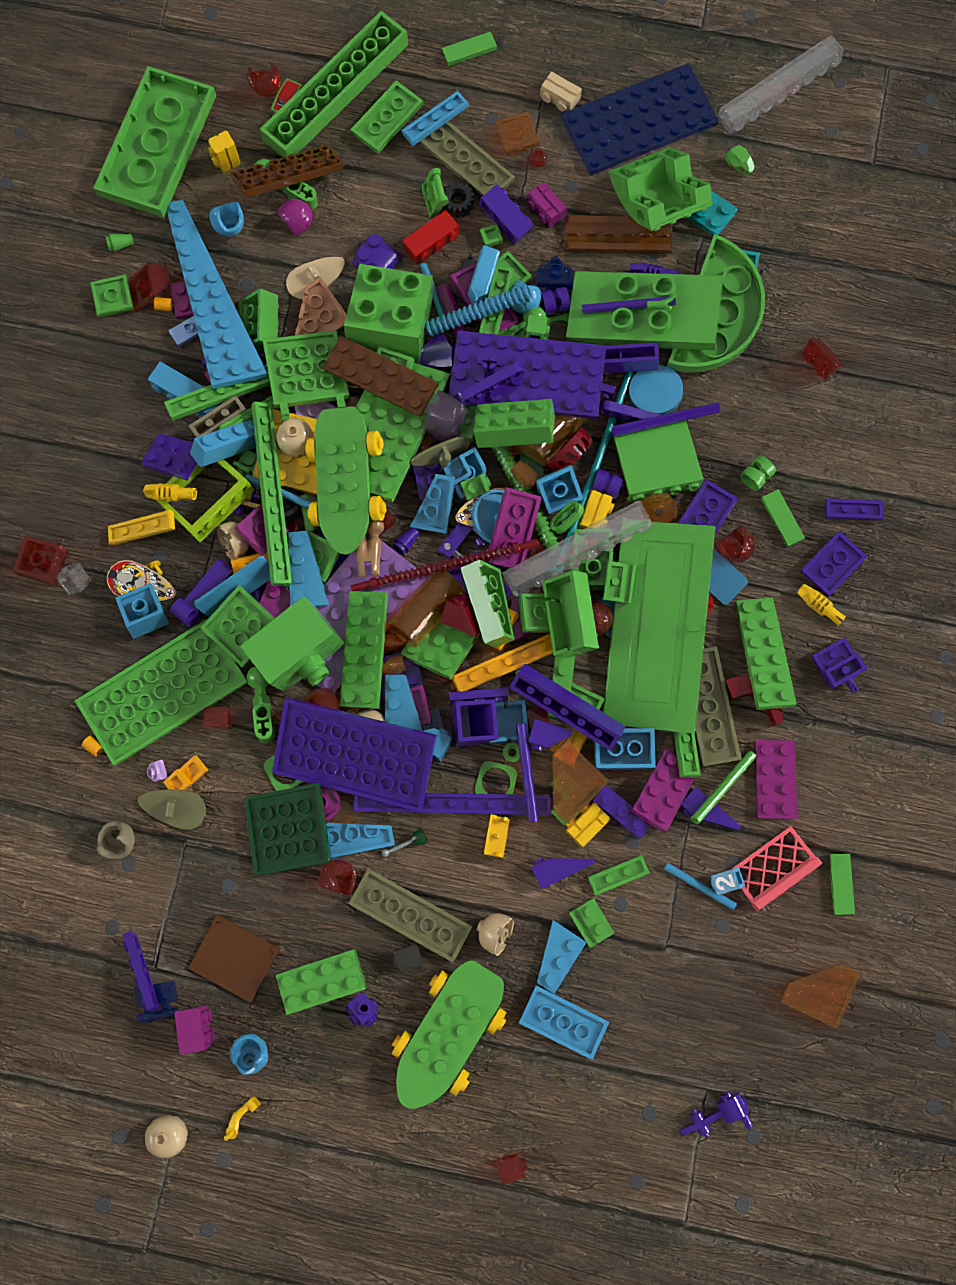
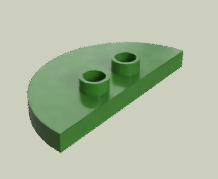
[667,234,765,372]

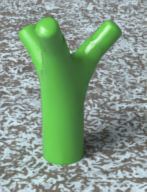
[647,294,676,312]

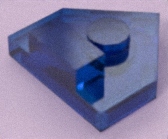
[536,256,574,292]

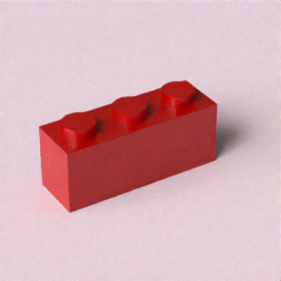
[403,210,459,265]

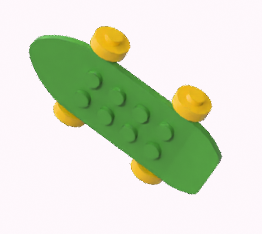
[305,406,386,555]
[391,960,506,1109]

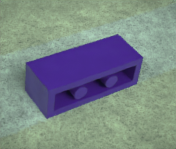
[479,184,533,245]
[591,785,650,839]

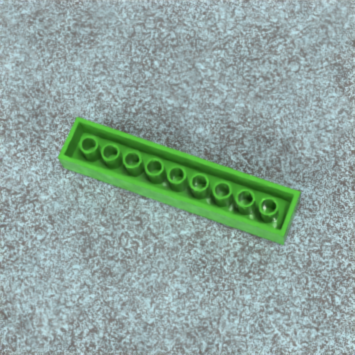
[260,11,408,157]

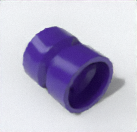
[541,287,570,315]
[592,469,624,500]

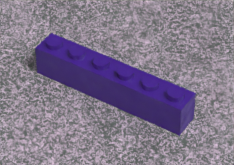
[509,664,626,751]

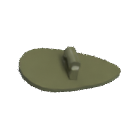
[410,436,470,468]
[138,789,206,830]

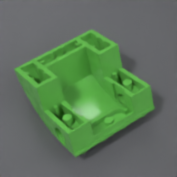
[609,147,713,231]

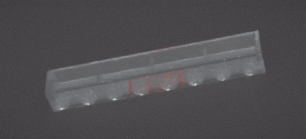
[717,35,845,134]
[503,500,653,597]

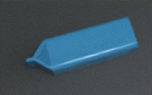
[467,245,500,305]

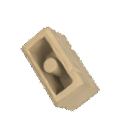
[540,72,582,113]

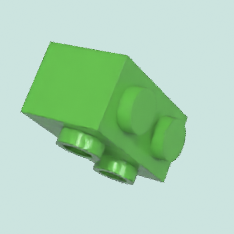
[526,315,550,340]

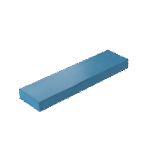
[402,91,469,146]

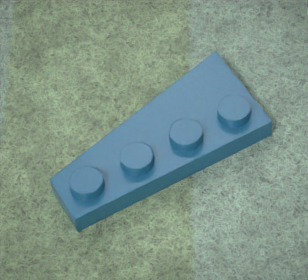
[288,531,329,607]
[326,823,395,858]

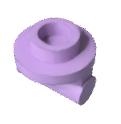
[147,760,168,782]

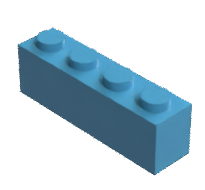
[148,362,224,418]
[190,419,256,467]

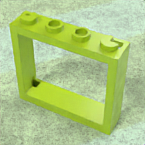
[156,459,255,542]

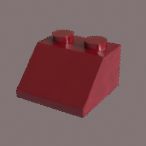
[440,593,481,637]

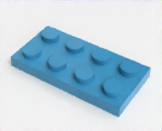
[519,985,609,1060]

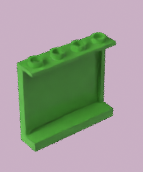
[612,420,704,502]

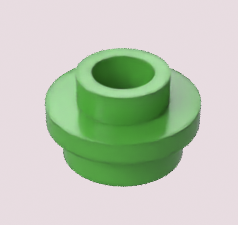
[503,743,520,762]

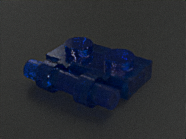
[133,980,179,1024]

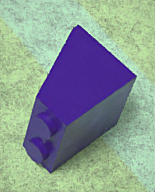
[450,699,499,748]

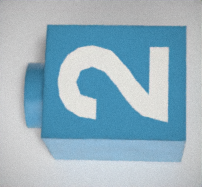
[711,867,745,895]

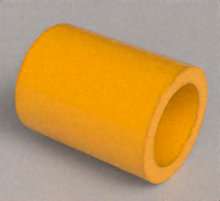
[154,297,173,312]
[81,736,103,757]

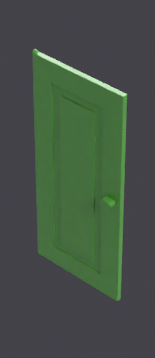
[603,518,716,734]

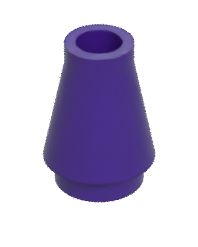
[392,527,419,555]

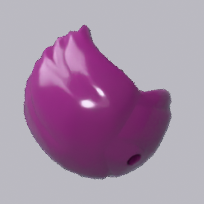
[278,199,313,237]

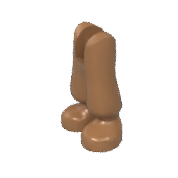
[355,521,384,578]

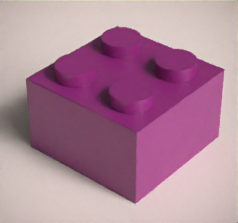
[174,1005,215,1055]

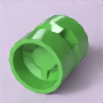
[740,455,776,491]

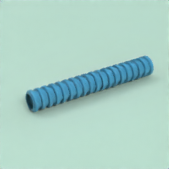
[425,284,532,337]

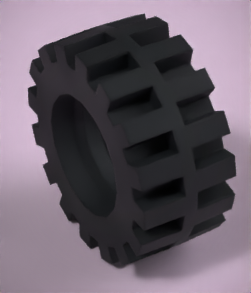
[443,182,474,218]

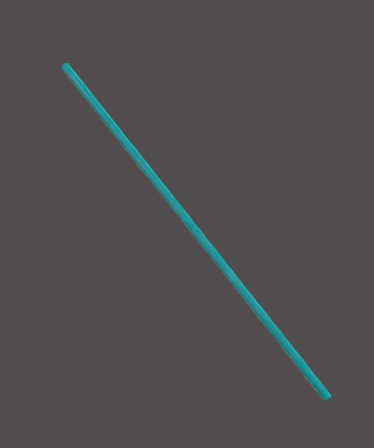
[552,371,634,578]

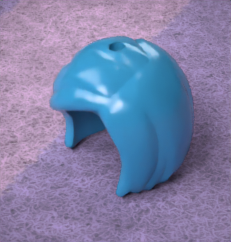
[209,202,244,237]
[509,280,542,314]
[230,1034,268,1075]

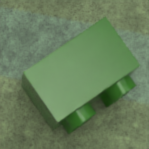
[344,264,433,363]

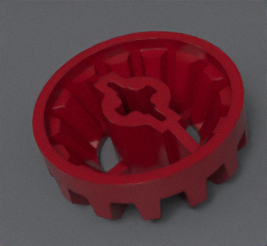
[546,427,592,472]

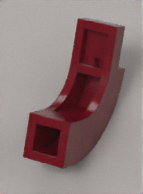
[725,675,784,727]

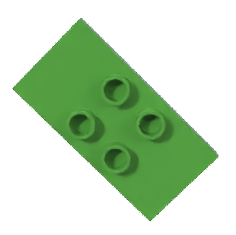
[93,66,216,218]
[566,271,723,350]

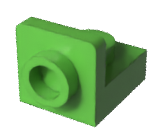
[233,450,257,478]
[460,474,491,500]

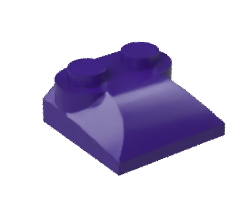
[352,234,403,269]

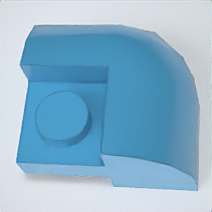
[441,447,486,499]

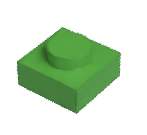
[480,224,503,247]

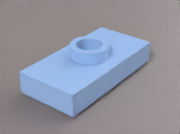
[168,316,199,347]

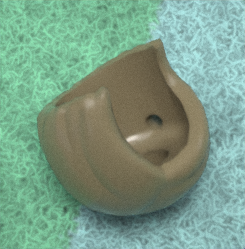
[96,821,135,859]

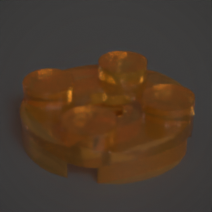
[639,493,678,523]

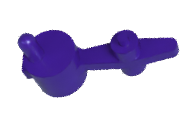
[679,1091,753,1138]

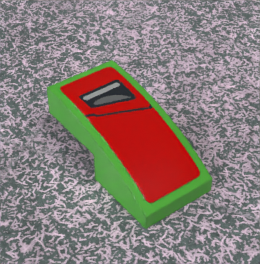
[270,78,303,113]

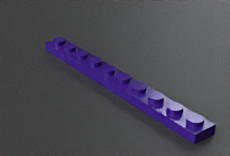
[354,793,551,816]

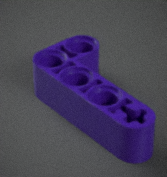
[170,558,234,627]

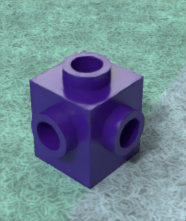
[346,992,378,1029]

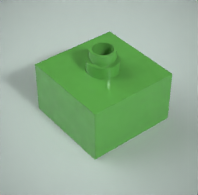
[240,596,345,692]

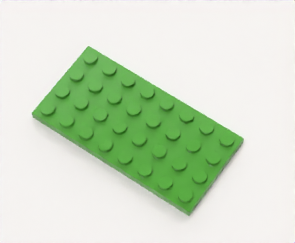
[356,363,451,503]
[75,618,248,766]

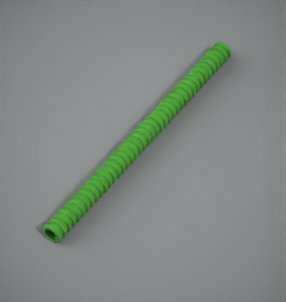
[448,367,563,558]

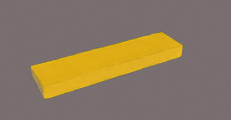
[108,510,175,545]

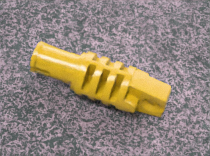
[143,483,197,502]
[797,584,846,626]

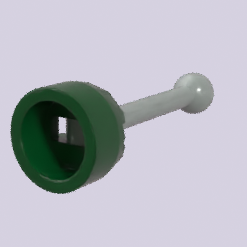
[381,828,428,857]

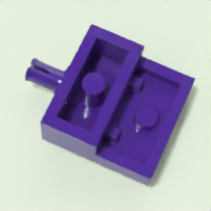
[811,637,868,693]

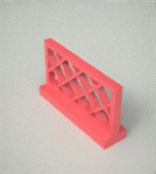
[732,826,822,912]

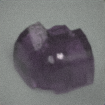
[422,390,468,443]

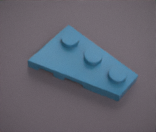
[410,474,456,533]
[385,675,424,731]
[537,920,587,994]

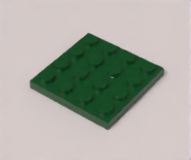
[244,783,332,876]

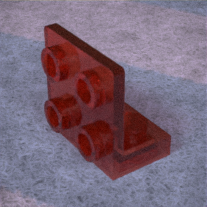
[802,337,844,380]

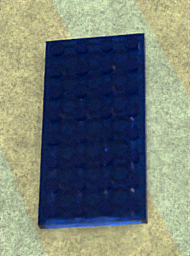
[561,63,719,176]

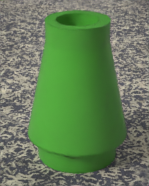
[105,234,134,252]

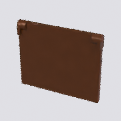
[188,914,280,1003]

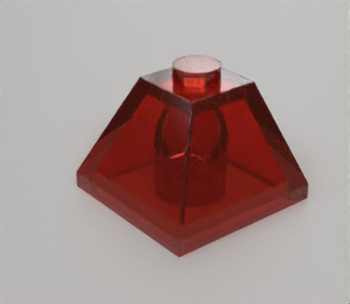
[129,262,170,312]

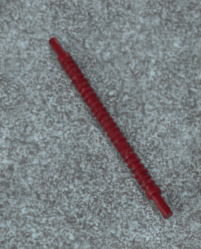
[351,539,540,591]

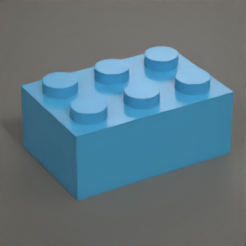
[593,728,656,770]

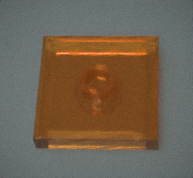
[495,112,539,155]

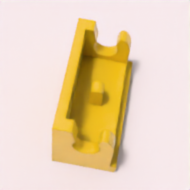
[484,814,510,858]

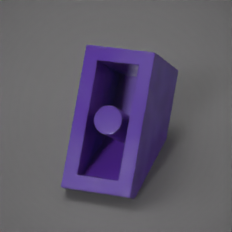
[528,719,573,751]

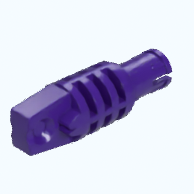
[629,263,681,274]

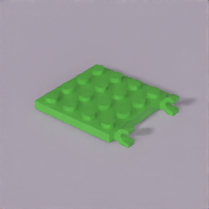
[263,331,349,422]

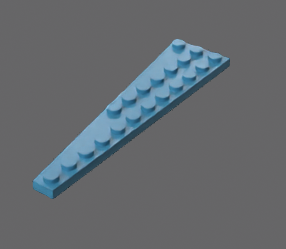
[167,200,268,389]

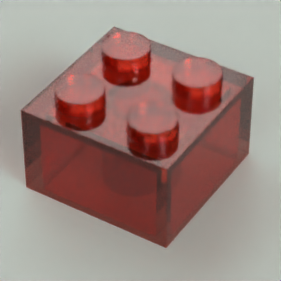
[13,535,69,586]

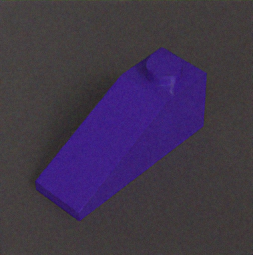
[680,787,741,831]
[531,857,596,889]

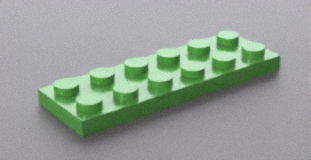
[340,591,388,709]
[734,598,797,710]

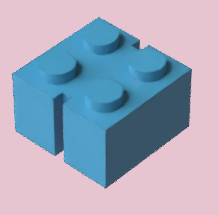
[489,700,529,745]

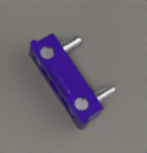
[437,523,478,559]

